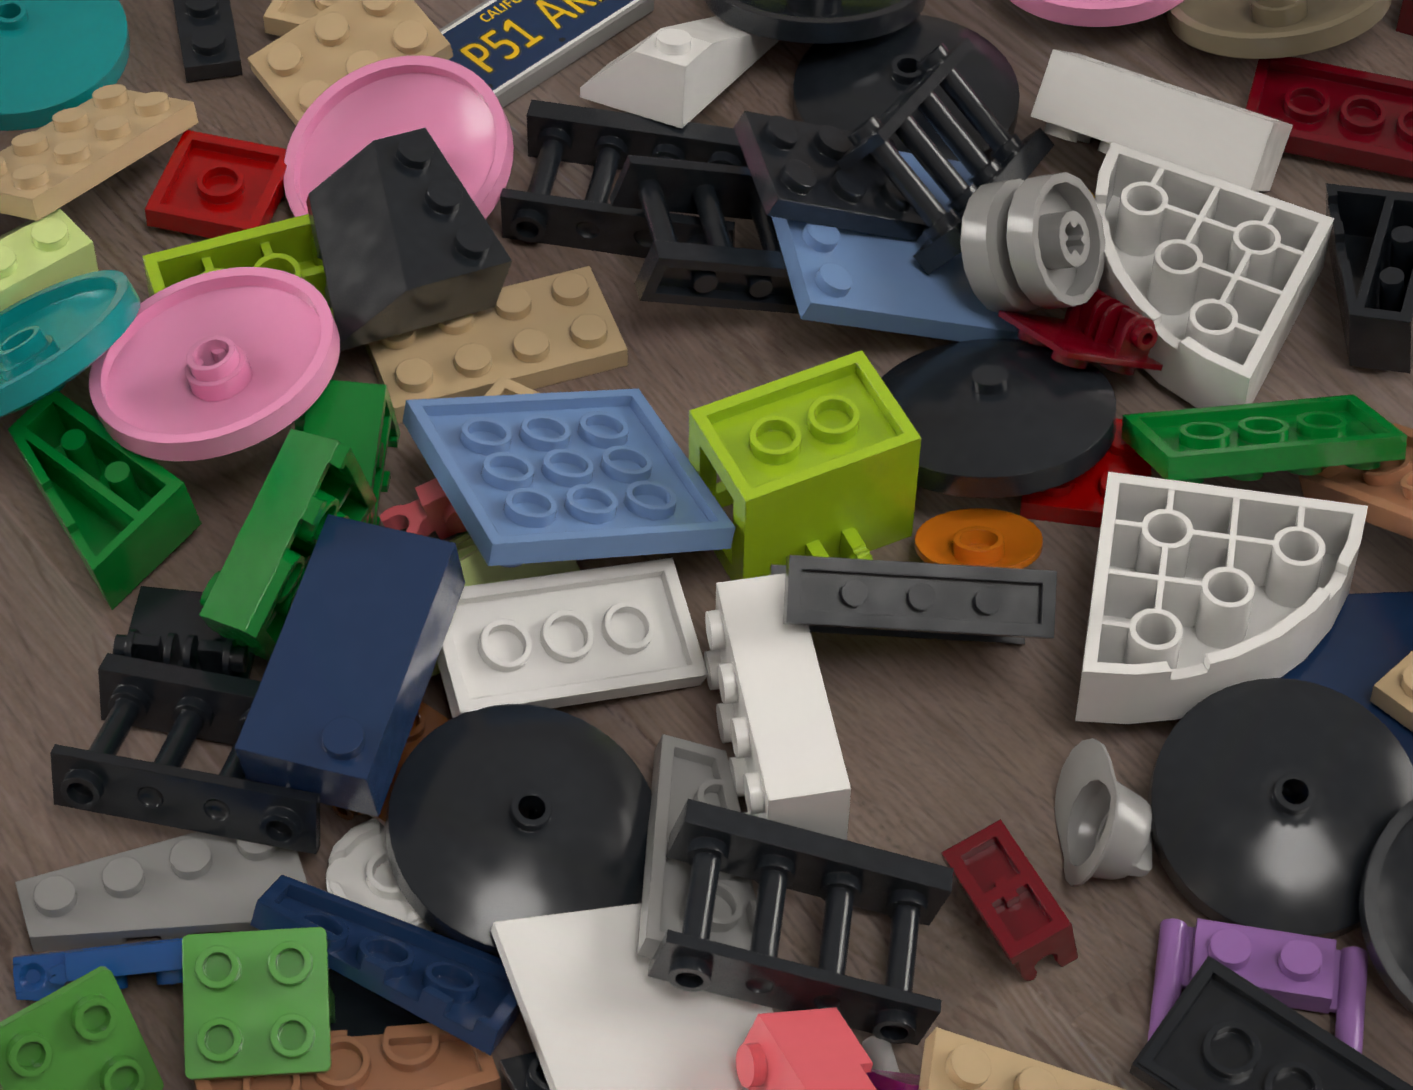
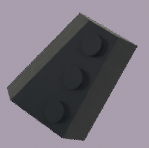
[306,128,512,351]

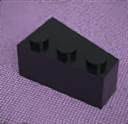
[1326,183,1413,374]

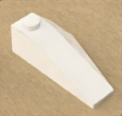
[580,16,779,129]

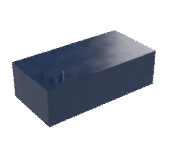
[234,514,465,817]

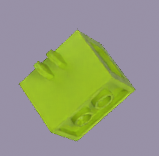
[689,350,921,581]

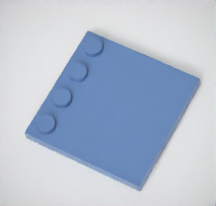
[771,151,1021,342]
[402,388,736,568]

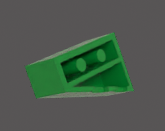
[295,380,400,526]
[8,390,202,610]

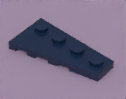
[250,875,521,1056]

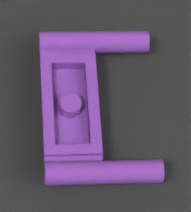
[1148,918,1368,1054]

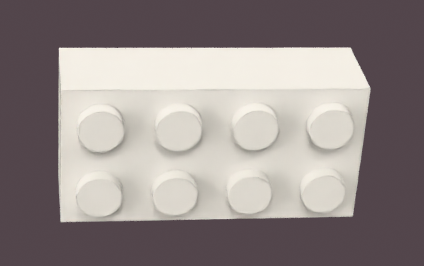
[1031,49,1293,191]
[704,573,851,840]

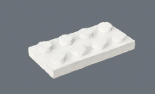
[437,558,708,718]

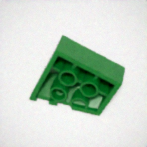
[199,429,377,662]

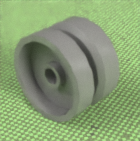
[960,172,1106,313]

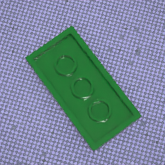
[1121,394,1407,484]

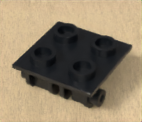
[113,586,255,679]

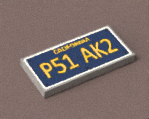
[439,0,654,108]

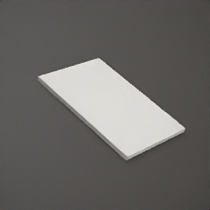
[490,903,774,1090]

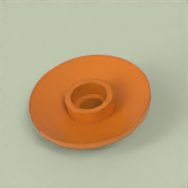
[915,508,1043,569]

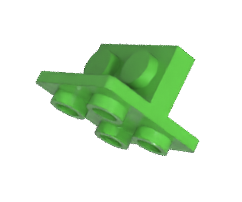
[182,927,335,1080]
[0,966,164,1090]

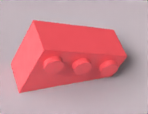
[736,1007,877,1090]

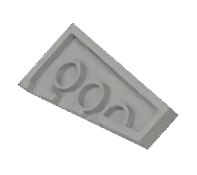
[637,734,756,959]
[15,832,308,952]

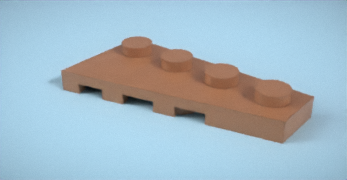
[183,1023,501,1090]

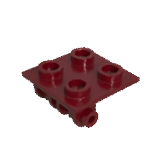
[998,289,1163,375]

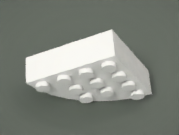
[1095,142,1334,408]
[1075,472,1368,724]

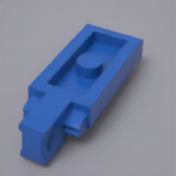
[13,938,183,1001]

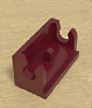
[941,819,1078,981]

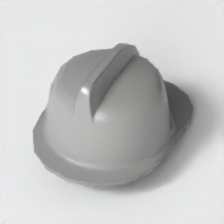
[1054,738,1152,887]

